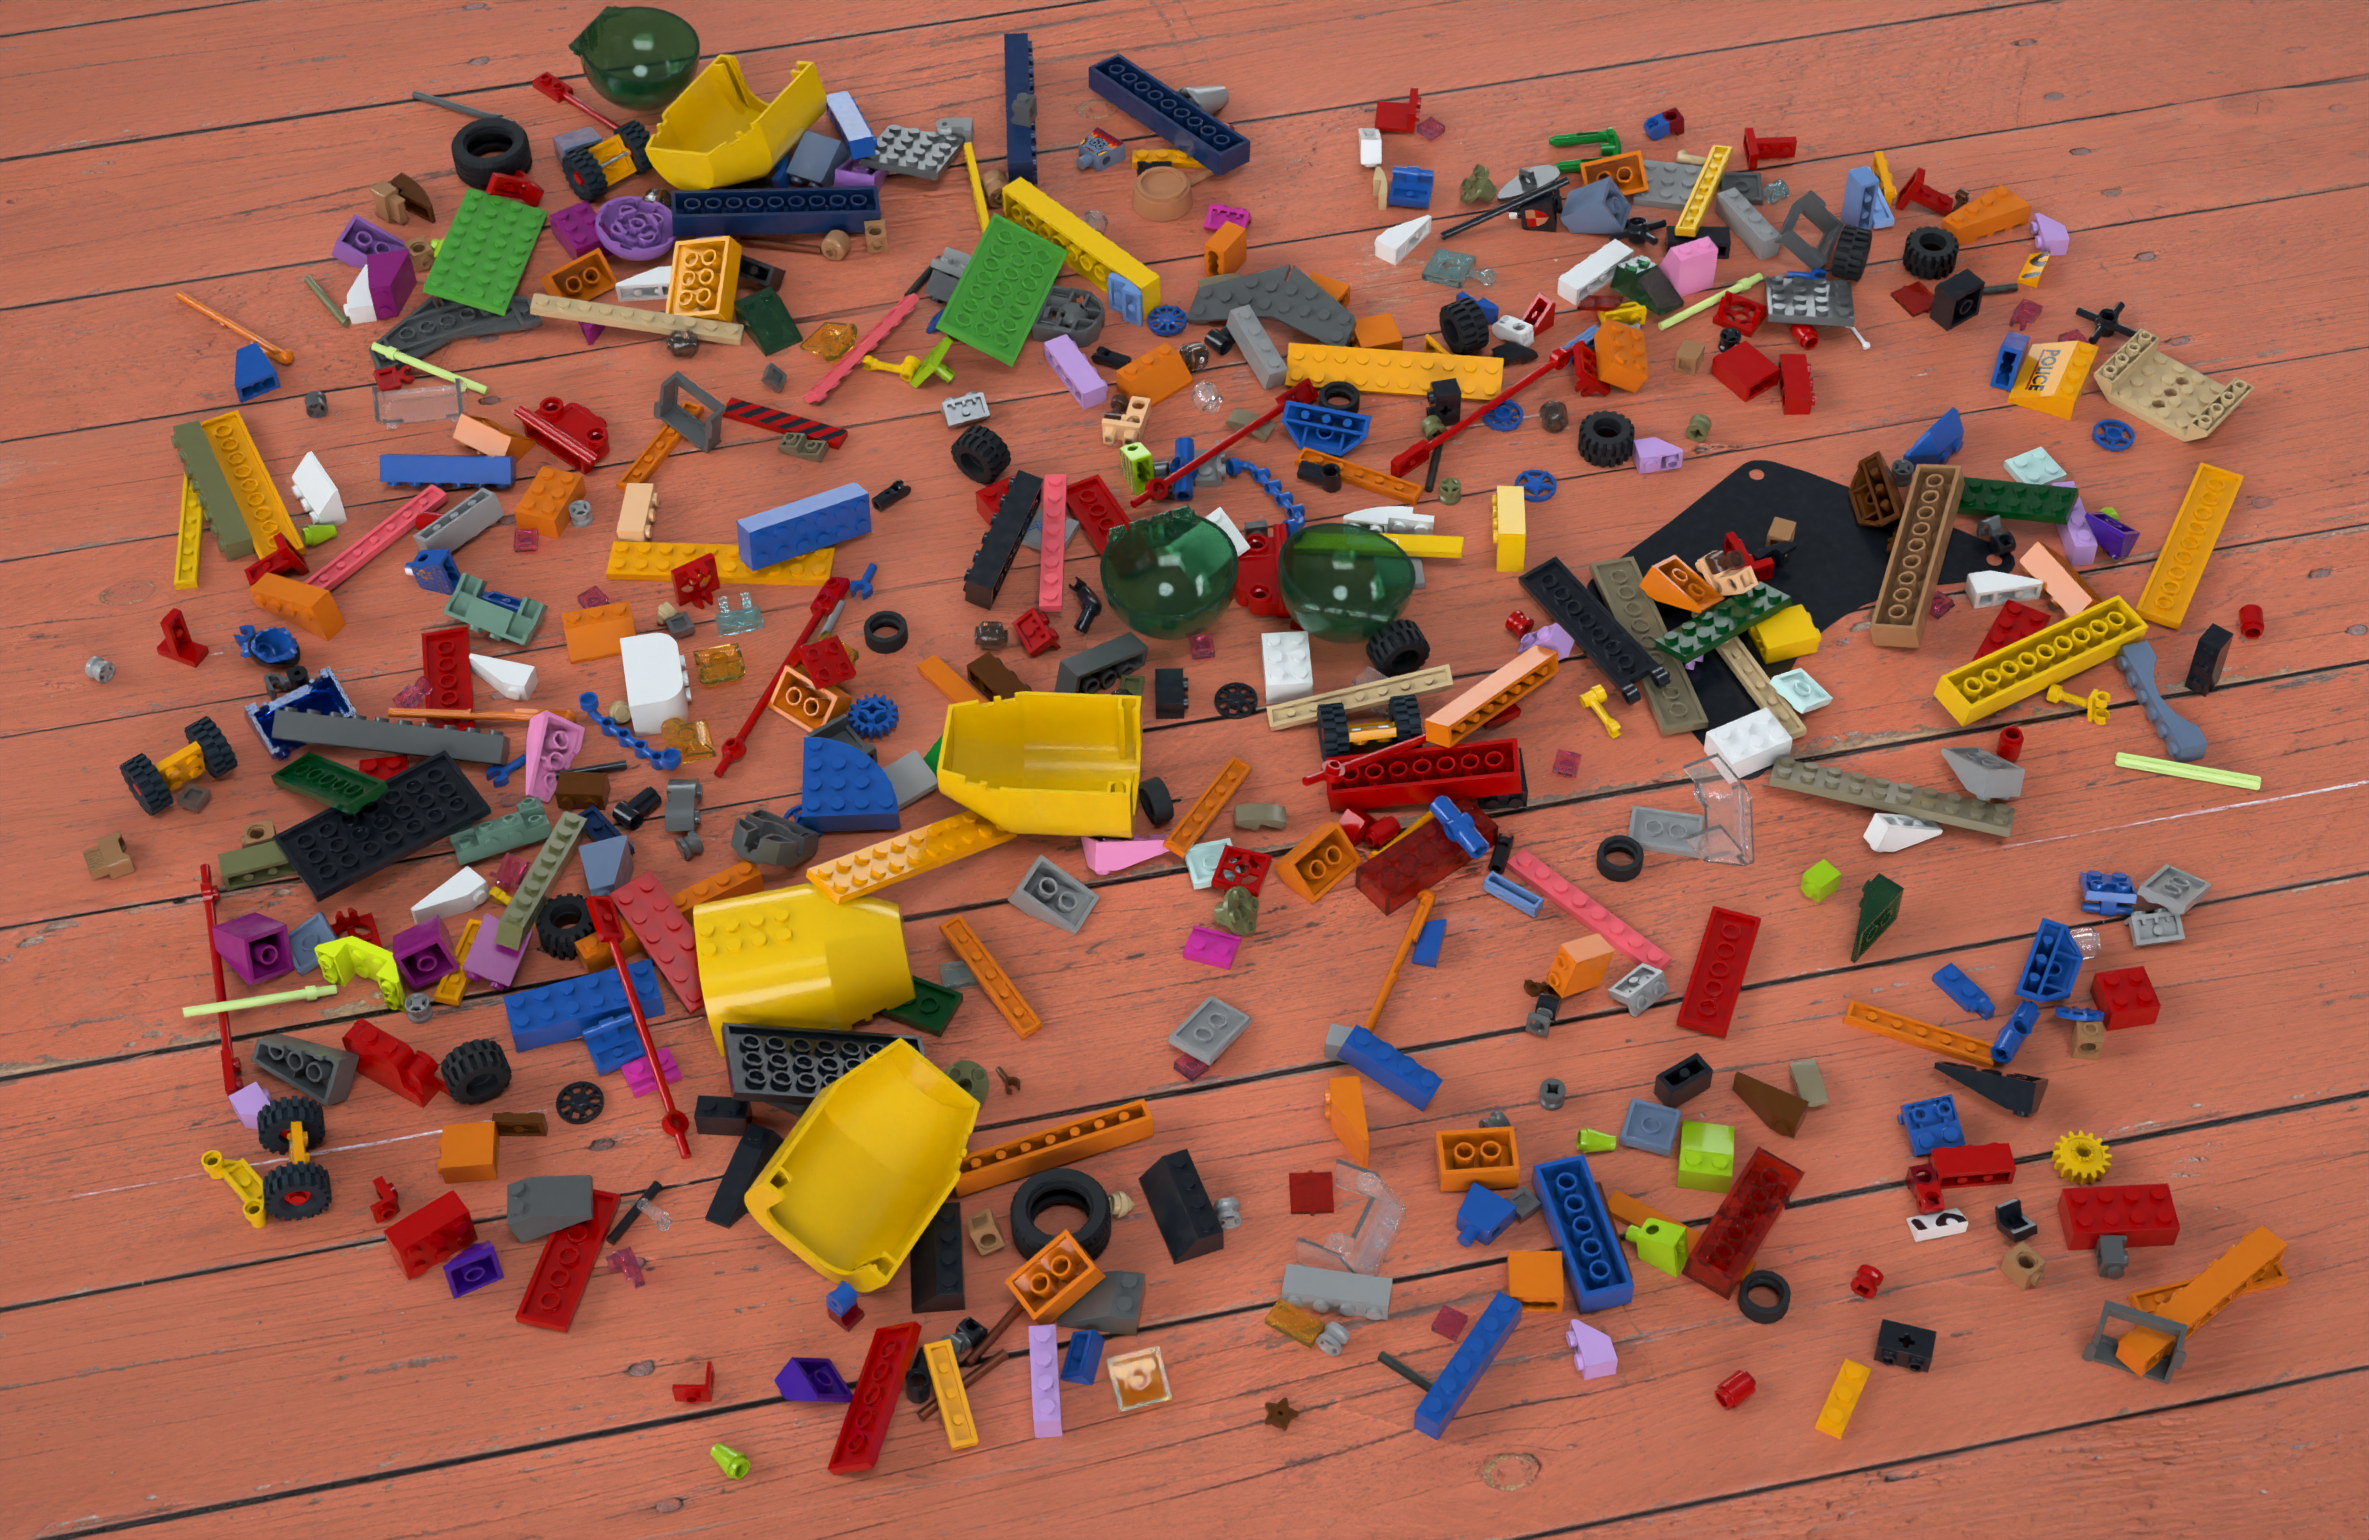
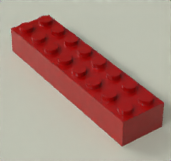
[1326,738,1522,812]

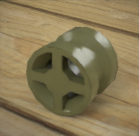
[1686,414,1712,442]
[1420,415,1447,441]
[1439,477,1461,506]

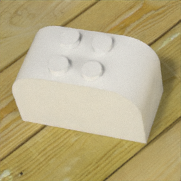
[620,633,692,737]

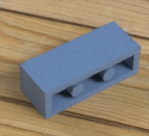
[1841,166,1880,229]

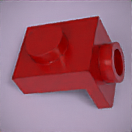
[370,1176,401,1223]

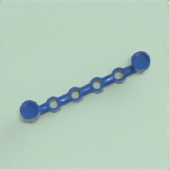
[1225,457,1305,538]
[579,692,682,771]

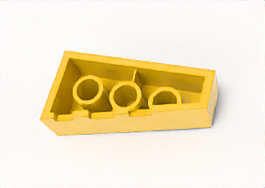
[1492,486,1526,572]

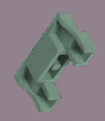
[443,572,548,647]
[449,797,552,866]

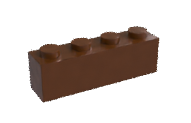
[967,652,1032,702]

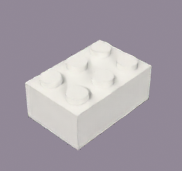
[1261,631,1313,704]
[1704,707,1793,783]

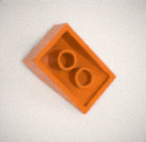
[1639,555,1725,614]
[1324,1076,1369,1170]

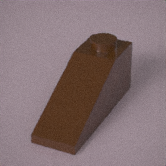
[1732,1071,1809,1139]

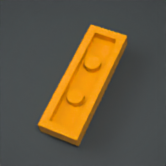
[1872,151,1896,207]
[1815,1358,1871,1439]

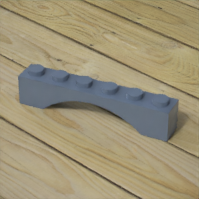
[2116,641,2208,763]

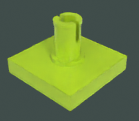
[909,336,956,388]

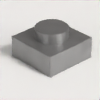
[761,362,788,393]
[1244,520,1268,539]
[665,612,695,640]
[176,783,212,813]
[1505,1186,1542,1222]

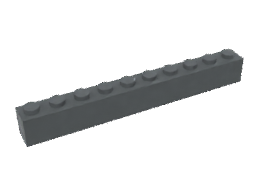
[271,707,510,766]

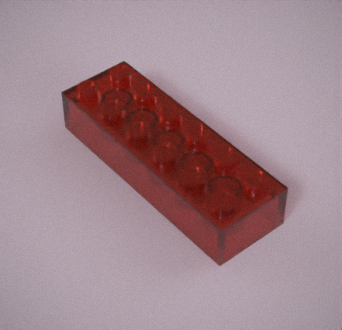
[1355,797,1499,916]
[1682,1146,1805,1301]

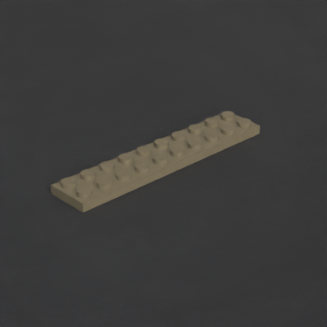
[1590,556,1709,736]
[1769,757,2015,837]

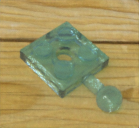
[1422,248,1497,289]

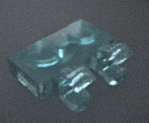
[714,592,764,637]

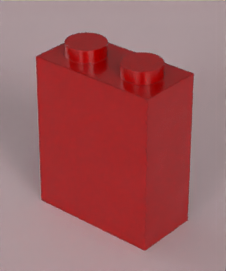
[1711,340,1780,402]

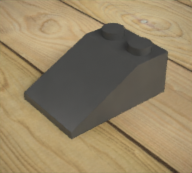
[507,1175,593,1243]
[1057,1270,1146,1336]

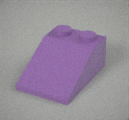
[834,157,889,194]
[331,214,405,269]

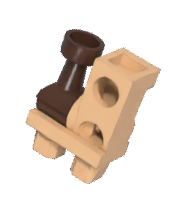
[1101,395,1152,445]
[1695,550,1759,596]

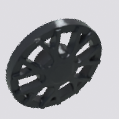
[1214,682,1258,719]
[556,1081,604,1125]

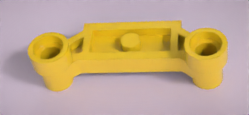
[201,1150,267,1228]

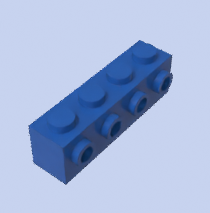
[1337,1024,1443,1112]

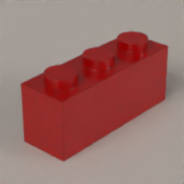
[1778,354,1816,415]
[1928,1142,2016,1189]

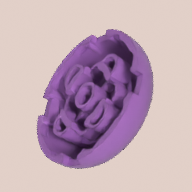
[595,196,677,261]

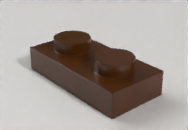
[492,1112,548,1136]

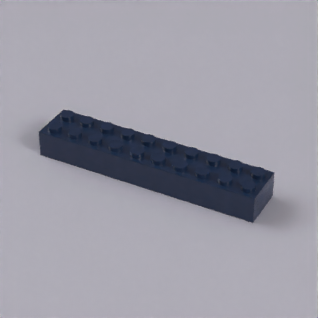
[1004,33,1038,186]
[1089,54,1250,176]
[671,186,881,237]

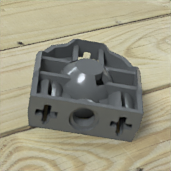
[1032,285,1105,348]
[731,809,819,868]

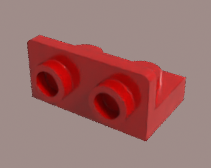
[1012,607,1061,658]

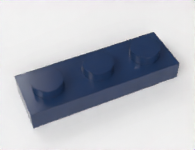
[578,805,635,856]

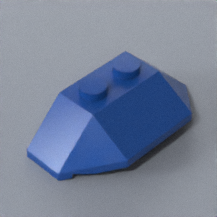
[1282,400,1372,457]
[1903,407,1964,471]
[2015,918,2083,1003]

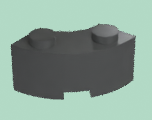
[665,778,703,831]

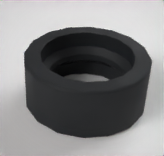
[1318,381,1360,413]
[864,611,908,654]
[1138,777,1174,825]
[1596,835,1644,882]
[1738,1270,1791,1324]

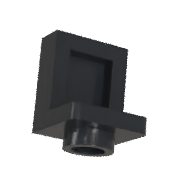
[1995,1198,2038,1243]

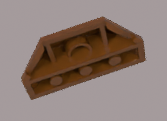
[1848,451,1904,527]

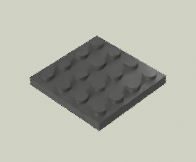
[861,124,965,180]
[1765,276,1855,327]

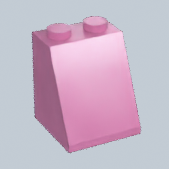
[1656,236,1718,299]

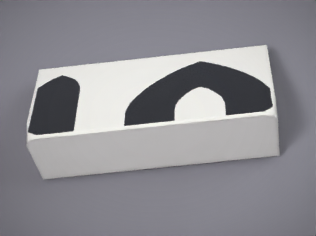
[1907,1208,1968,1242]

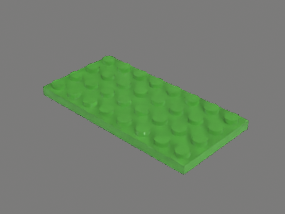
[423,188,548,316]
[935,213,1069,367]

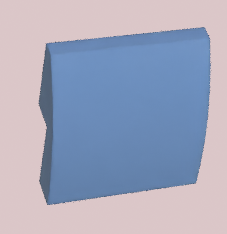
[1107,272,1143,327]

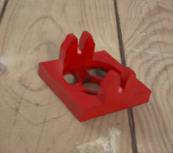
[1712,291,1767,338]
[1572,341,1610,397]
[671,553,720,609]
[1211,845,1272,897]
[331,907,383,948]

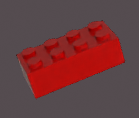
[2057,1183,2180,1251]

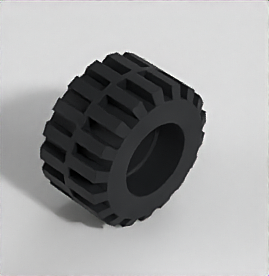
[1832,224,1872,282]
[1903,226,1959,280]
[1439,297,1489,355]
[1578,410,1635,468]
[951,425,1011,484]
[1366,619,1430,679]
[535,893,596,960]
[441,1039,512,1105]

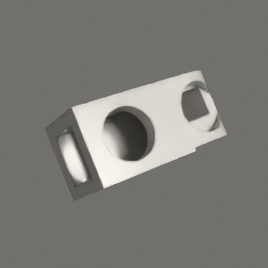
[1492,315,1534,347]

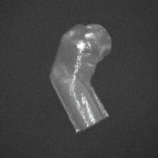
[637,1198,673,1231]

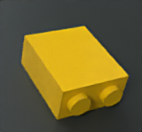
[1748,604,1821,664]

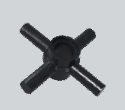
[1609,217,1667,246]
[2076,302,2138,345]

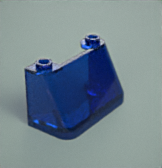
[244,666,357,761]

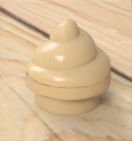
[656,601,680,625]
[608,700,631,724]
[1108,1191,1135,1218]

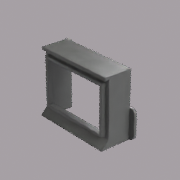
[1774,190,1844,270]
[654,371,727,453]
[2082,1300,2188,1385]

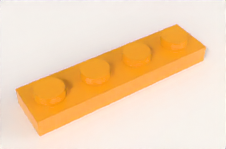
[1132,149,1206,169]
[434,919,482,1006]
[923,1339,979,1451]

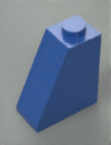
[1990,331,2030,391]
[235,342,281,403]

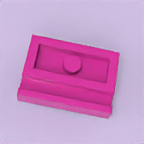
[1183,925,1241,970]
[621,1047,683,1099]

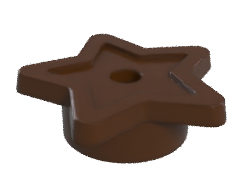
[1264,1397,1299,1430]

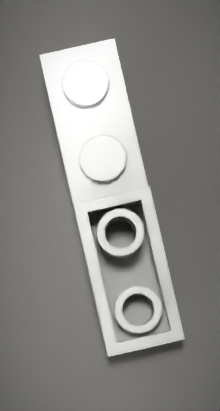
[1343,506,1434,535]

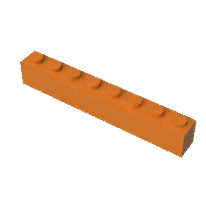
[1425,645,1559,748]
[574,860,764,975]
[954,1098,1154,1198]
[2115,1225,2288,1377]

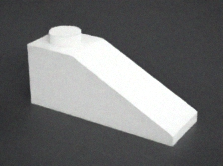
[1358,128,1381,167]
[1374,215,1432,265]
[344,264,377,324]
[615,266,672,302]
[1965,570,2043,609]
[469,653,538,702]
[1863,813,1943,852]
[411,866,490,925]

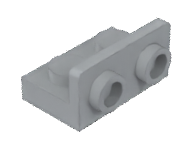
[930,247,972,278]
[940,391,990,429]
[1194,440,1226,487]
[2124,907,2185,947]
[1608,963,1669,1017]

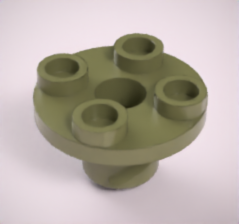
[1460,164,1497,205]
[1214,886,1259,936]
[943,1060,989,1106]

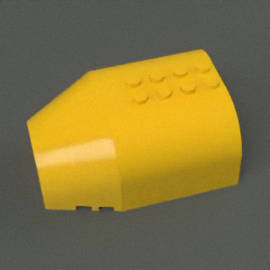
[645,54,827,190]
[937,691,1143,838]
[693,882,916,1057]
[744,1037,980,1292]

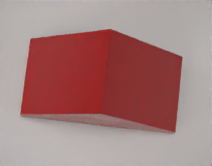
[1520,292,1556,337]
[1339,808,1378,848]

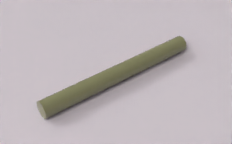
[304,275,350,327]

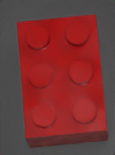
[383,1190,478,1280]

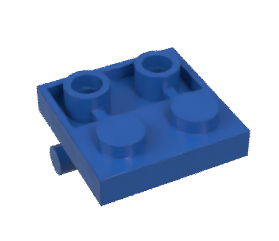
[1388,165,1434,208]
[2079,870,2137,916]
[582,1012,646,1076]
[1897,1094,1965,1157]

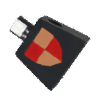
[1509,191,1557,232]

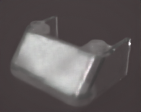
[372,378,468,429]
[1683,753,1755,866]
[1296,1159,1406,1276]

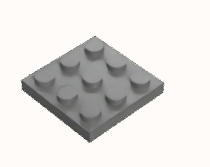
[1633,159,1702,211]

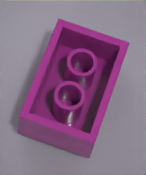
[549,200,614,260]

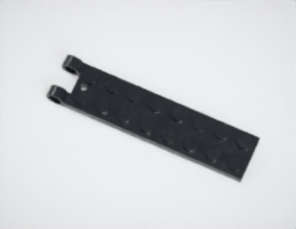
[1518,556,1671,706]

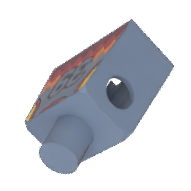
[1076,127,1125,171]

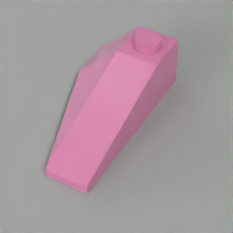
[526,710,585,804]
[1081,834,1170,875]

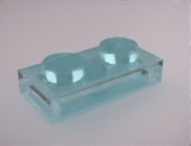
[939,961,979,989]

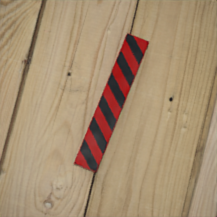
[722,397,848,450]

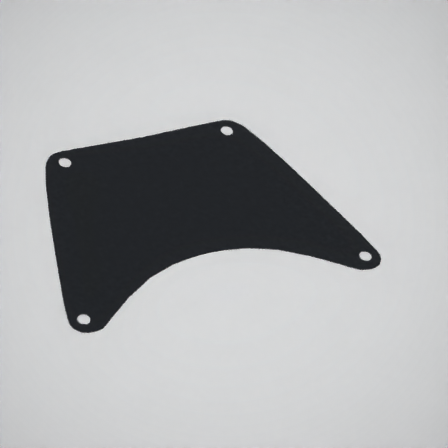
[1587,460,2015,780]

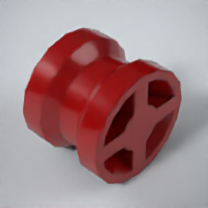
[1505,610,1534,639]
[1850,1264,1884,1299]

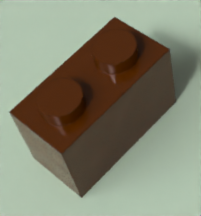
[555,771,611,810]

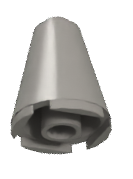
[1176,85,1229,115]

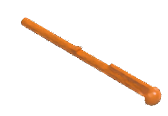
[176,291,294,365]
[388,708,576,723]
[1364,889,1436,1032]

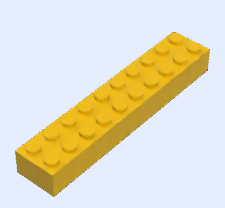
[1002,177,1161,319]
[1934,595,2149,727]

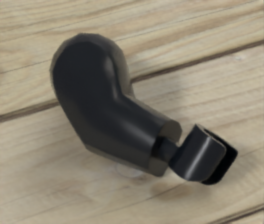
[1069,577,1102,634]

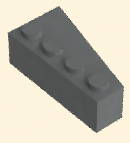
[1055,632,1148,694]
[251,1033,360,1106]

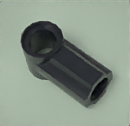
[1204,326,1236,356]
[1297,460,1342,493]
[612,786,662,831]
[906,1347,932,1404]

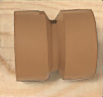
[981,170,1009,208]

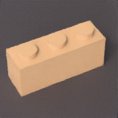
[617,483,659,542]

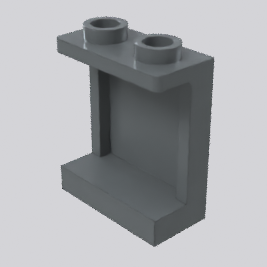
[806,714,878,763]

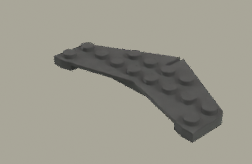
[1186,264,1356,347]
[369,296,542,371]

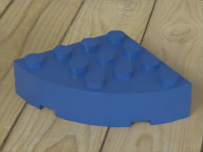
[802,737,901,832]

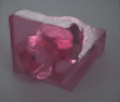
[606,1247,646,1289]

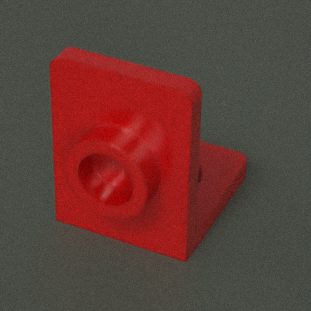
[672,1361,715,1404]

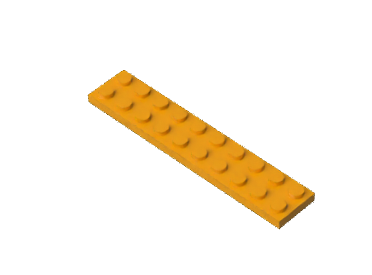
[1285,343,1504,402]
[200,410,306,561]
[2135,462,2244,630]
[606,541,836,586]
[806,810,1018,905]

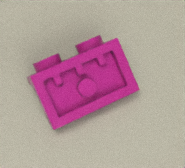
[1204,204,1252,232]

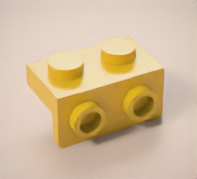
[1597,301,1647,325]

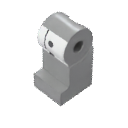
[936,118,975,145]

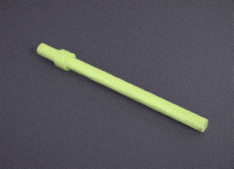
[1658,273,1763,331]
[371,342,489,395]
[182,984,337,1018]

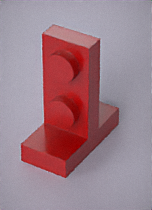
[1743,128,1797,170]
[1895,167,1953,216]
[486,170,544,207]
[1723,531,1774,582]
[244,532,310,586]
[156,608,209,668]

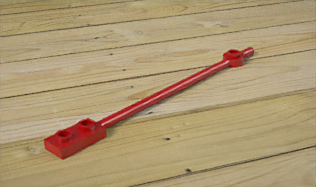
[532,72,621,131]
[1391,340,1586,478]
[1130,378,1319,508]
[714,577,850,778]
[1302,703,1521,786]
[200,864,244,1104]
[586,895,692,1159]

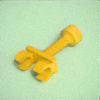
[2047,683,2111,725]

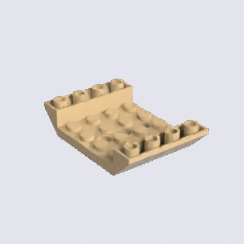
[2094,328,2254,442]

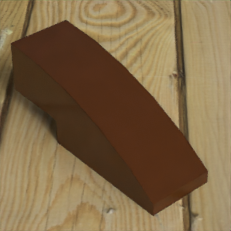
[390,172,436,224]

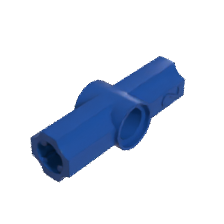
[1169,437,1199,502]
[1430,795,1489,859]
[1990,1000,2040,1064]

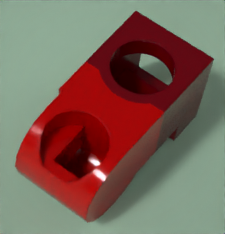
[1905,1163,1945,1215]

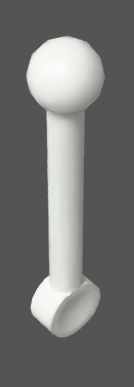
[1845,326,1871,350]

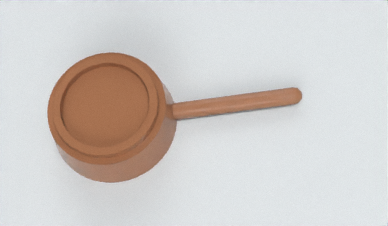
[1132,166,1215,222]

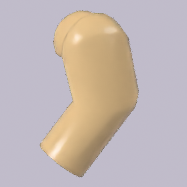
[1676,150,1706,167]

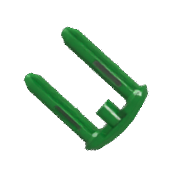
[1549,127,1622,173]

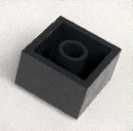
[1930,269,1985,331]

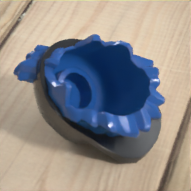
[241,627,300,668]

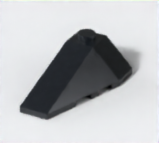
[1934,1061,2049,1117]
[705,1122,784,1229]

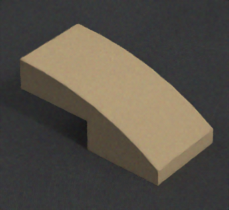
[1373,166,1387,210]

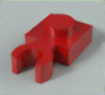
[373,365,415,393]

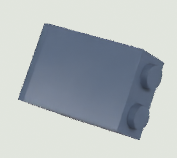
[552,126,603,169]
[786,130,850,188]
[1560,177,1631,234]
[578,834,634,915]

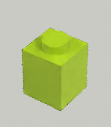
[1800,859,1841,903]

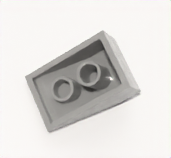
[1941,747,2026,801]
[1007,854,1100,934]

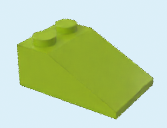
[1676,1120,1734,1194]

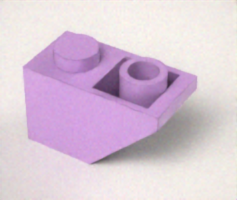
[2030,213,2070,256]
[1632,437,1683,474]
[1517,623,1575,661]
[228,1082,272,1130]
[1566,1319,1618,1380]

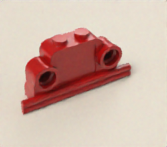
[513,397,610,475]
[1230,524,1293,619]
[342,1018,451,1108]

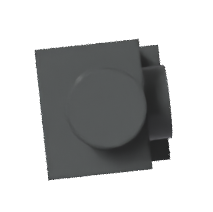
[1011,93,1037,127]
[2095,1235,2129,1279]

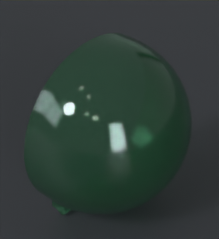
[569,6,700,111]
[1100,505,1239,640]
[1276,523,1416,644]

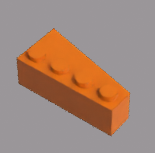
[1940,184,2031,246]
[249,572,346,642]

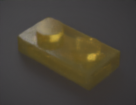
[1265,1299,1325,1348]

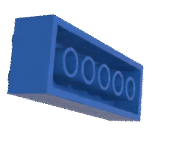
[736,482,871,571]
[503,958,665,1053]
[1532,1154,1634,1314]

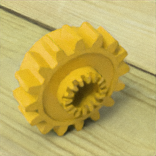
[2051,1130,2112,1185]

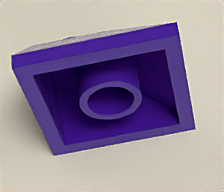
[2084,512,2140,559]
[443,1240,504,1299]
[774,1357,853,1402]

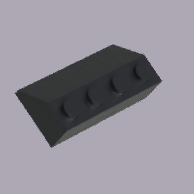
[1139,1149,1224,1265]
[910,1202,966,1314]

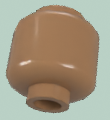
[821,230,851,261]

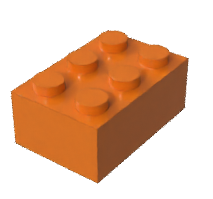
[1594,318,1649,393]
[514,466,586,539]
[1435,1126,1520,1192]

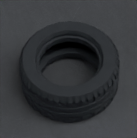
[451,118,532,191]
[1010,1168,1111,1261]

